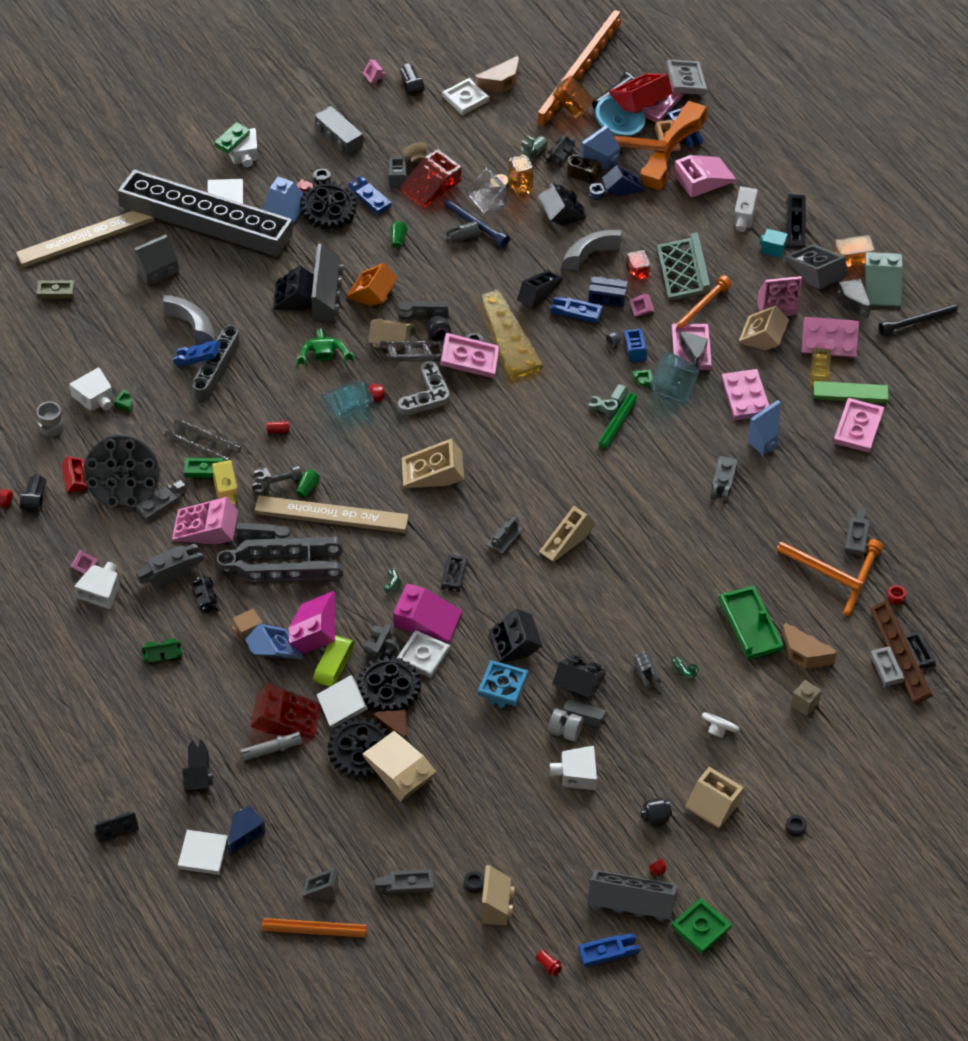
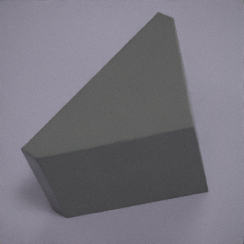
[679,331,708,370]
[302,868,339,903]

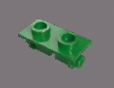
[141,638,183,663]

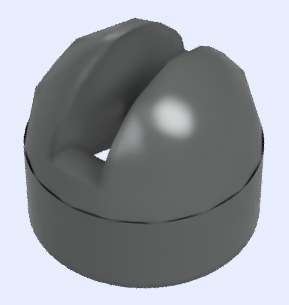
[605,332,621,348]

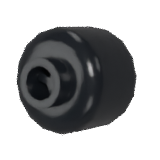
[426,316,451,343]
[640,797,672,827]

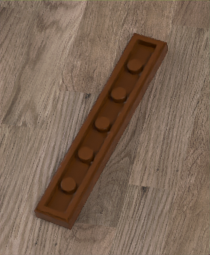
[870,600,933,705]

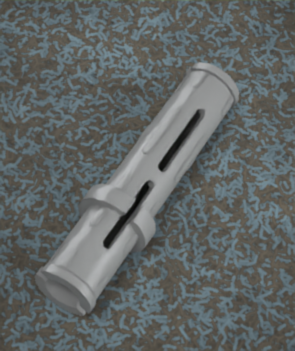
[240,731,302,762]

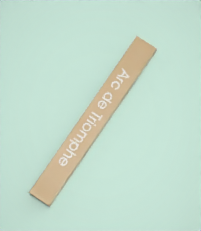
[16,211,154,268]
[254,495,409,533]

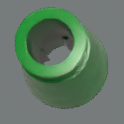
[390,221,408,249]
[296,469,321,498]

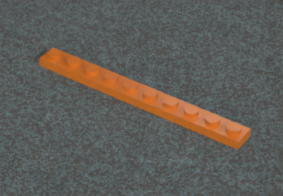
[538,10,621,127]

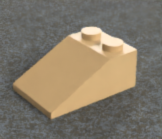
[402,438,464,488]
[362,731,437,802]

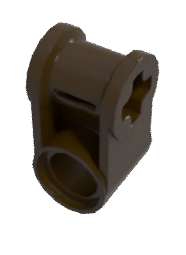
[567,155,601,183]

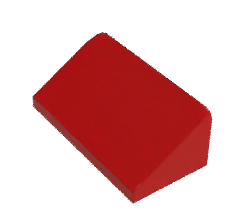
[61,456,88,493]

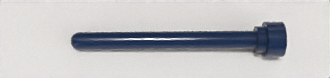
[444,199,510,248]

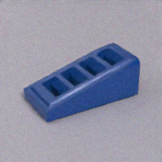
[624,329,647,362]

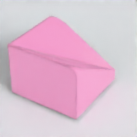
[629,294,654,317]
[71,550,98,574]

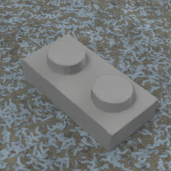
[870,646,904,687]

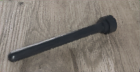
[878,304,958,337]

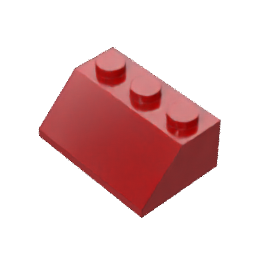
[609,73,673,113]

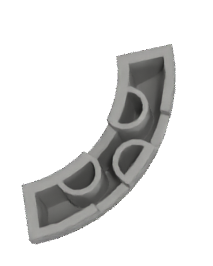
[561,230,623,271]
[163,295,215,344]

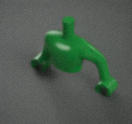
[296,329,355,369]

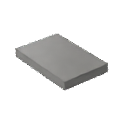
[666,60,707,95]

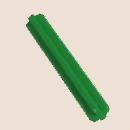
[598,392,637,449]

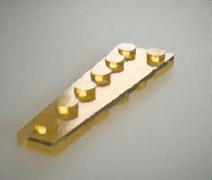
[482,289,543,380]

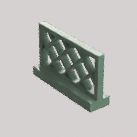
[657,232,711,301]

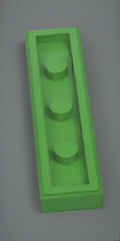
[813,381,888,403]

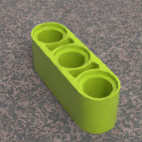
[313,635,354,687]

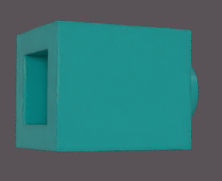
[759,228,788,258]

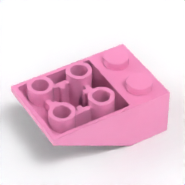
[674,155,737,198]
[757,276,802,316]
[172,497,238,545]

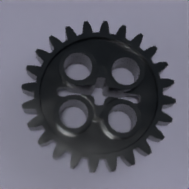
[300,180,357,231]
[357,656,421,713]
[327,717,388,780]

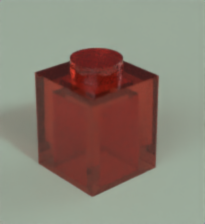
[626,250,651,281]

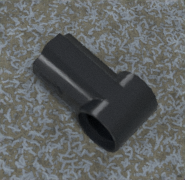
[400,63,425,95]
[20,474,47,511]

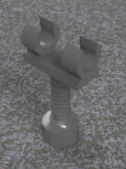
[252,465,302,496]

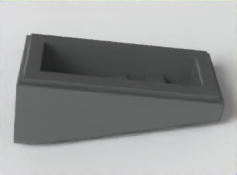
[388,157,407,187]

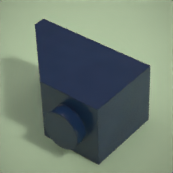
[602,165,644,196]
[228,805,266,855]

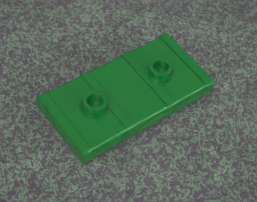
[717,585,784,660]

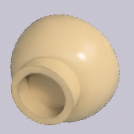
[403,142,427,163]

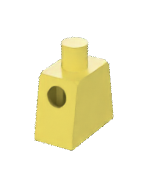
[212,460,238,507]

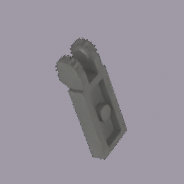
[398,300,449,319]
[711,456,738,502]
[236,522,291,541]

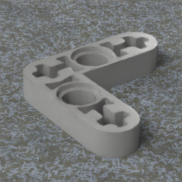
[398,361,450,415]

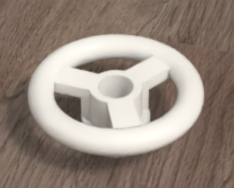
[702,712,739,738]

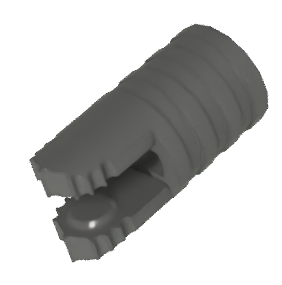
[445,221,480,243]
[633,651,662,689]

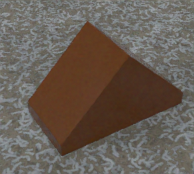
[374,710,407,741]

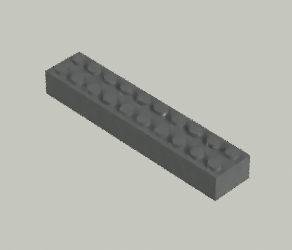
[118,170,293,257]

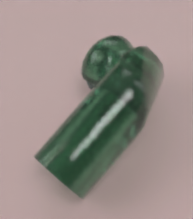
[384,568,402,594]
[671,656,699,678]

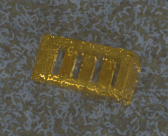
[810,348,831,385]

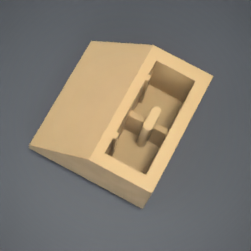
[685,767,744,829]

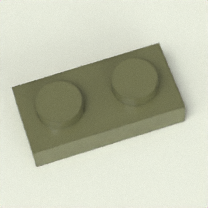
[37,280,75,299]

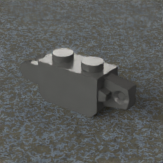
[136,544,204,586]

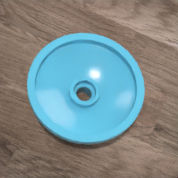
[595,95,645,137]

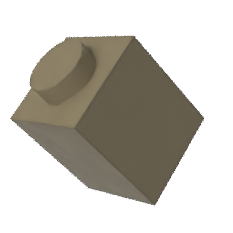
[791,680,821,716]

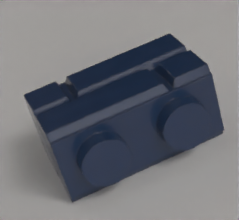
[588,276,628,307]

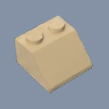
[739,305,789,350]
[368,319,412,350]
[482,865,515,926]

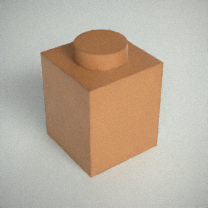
[231,609,263,643]

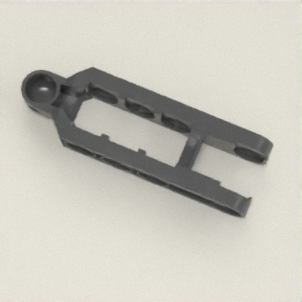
[217,537,344,583]

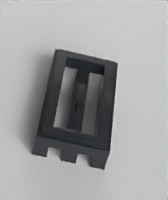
[441,554,467,592]
[905,631,936,669]

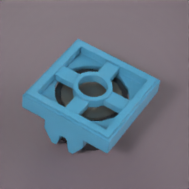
[477,660,529,709]

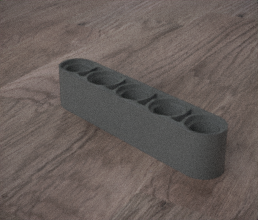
[192,325,239,402]

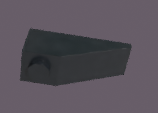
[786,194,806,247]
[517,270,563,308]

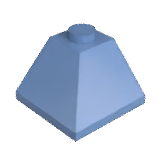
[581,125,620,169]
[263,177,303,225]
[748,400,781,455]
[245,623,303,660]

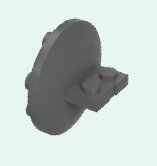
[84,434,160,510]

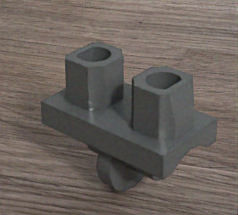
[364,623,399,663]

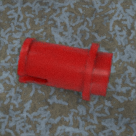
[266,420,290,434]
[535,949,562,976]

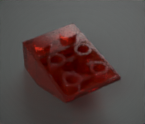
[400,149,462,207]
[251,683,321,738]

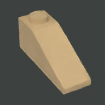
[539,506,596,562]

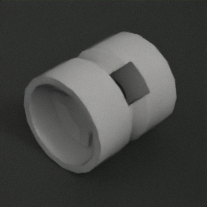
[37,401,64,437]
[548,708,583,742]

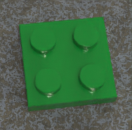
[671,898,732,954]

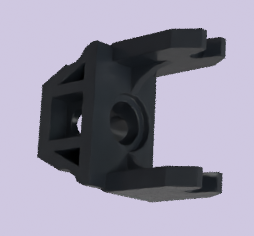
[182,739,213,792]

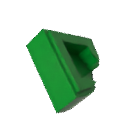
[632,370,654,388]
[114,389,133,412]

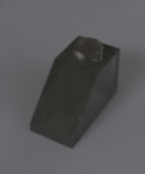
[836,279,871,318]

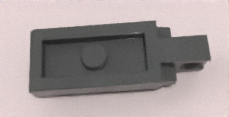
[135,480,186,521]
[844,508,869,556]
[375,869,434,894]

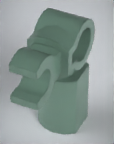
[519,136,548,163]
[588,384,628,418]

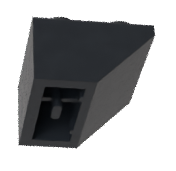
[538,182,587,226]
[273,265,314,311]
[489,608,542,663]
[552,655,606,698]

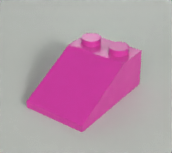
[393,584,462,643]
[289,591,335,654]

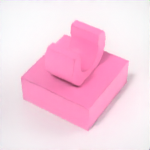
[363,59,386,84]

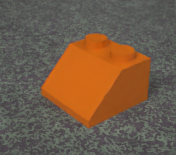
[346,263,398,307]

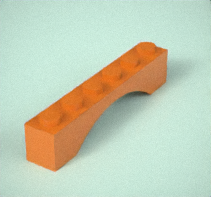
[640,101,708,191]

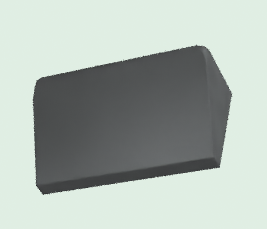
[562,699,607,728]

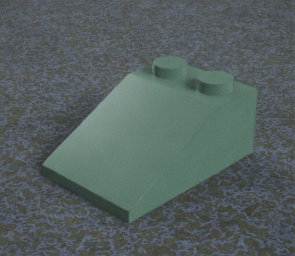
[863,252,902,308]

